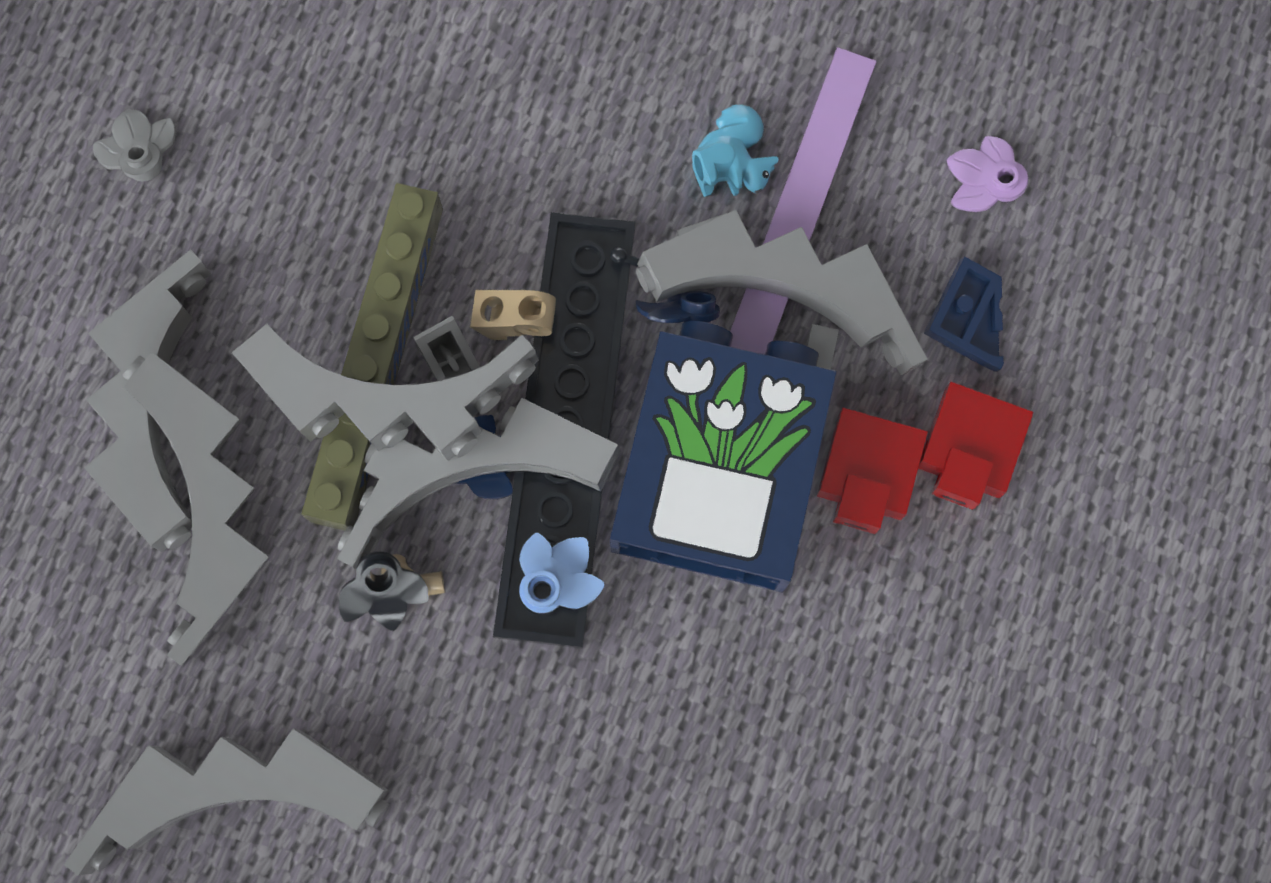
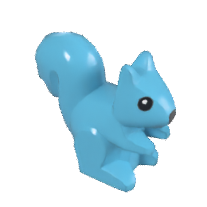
[692,104,779,197]

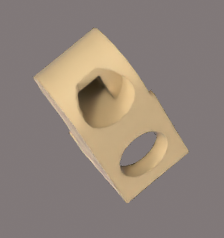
[470,290,556,340]

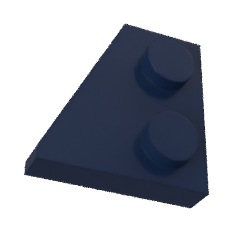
[923,256,1004,372]

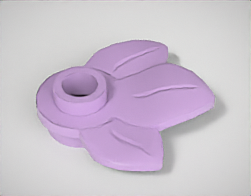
[947,136,1028,212]

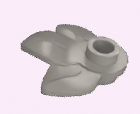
[93,110,176,182]

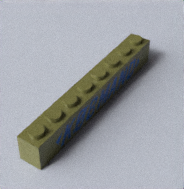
[301,183,443,531]

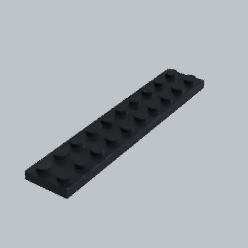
[493,212,635,649]

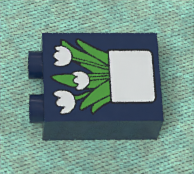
[610,321,837,593]

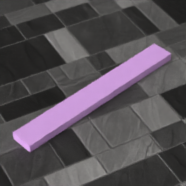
[730,47,876,355]

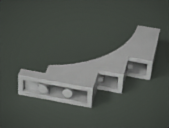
[636,210,928,376]
[84,249,211,552]
[122,352,269,666]
[64,729,389,876]

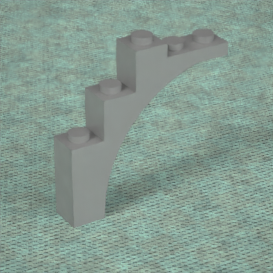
[232,324,539,461]
[337,398,621,568]

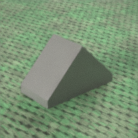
[413,316,480,381]

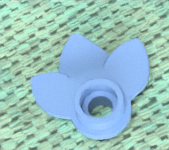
[519,533,604,613]

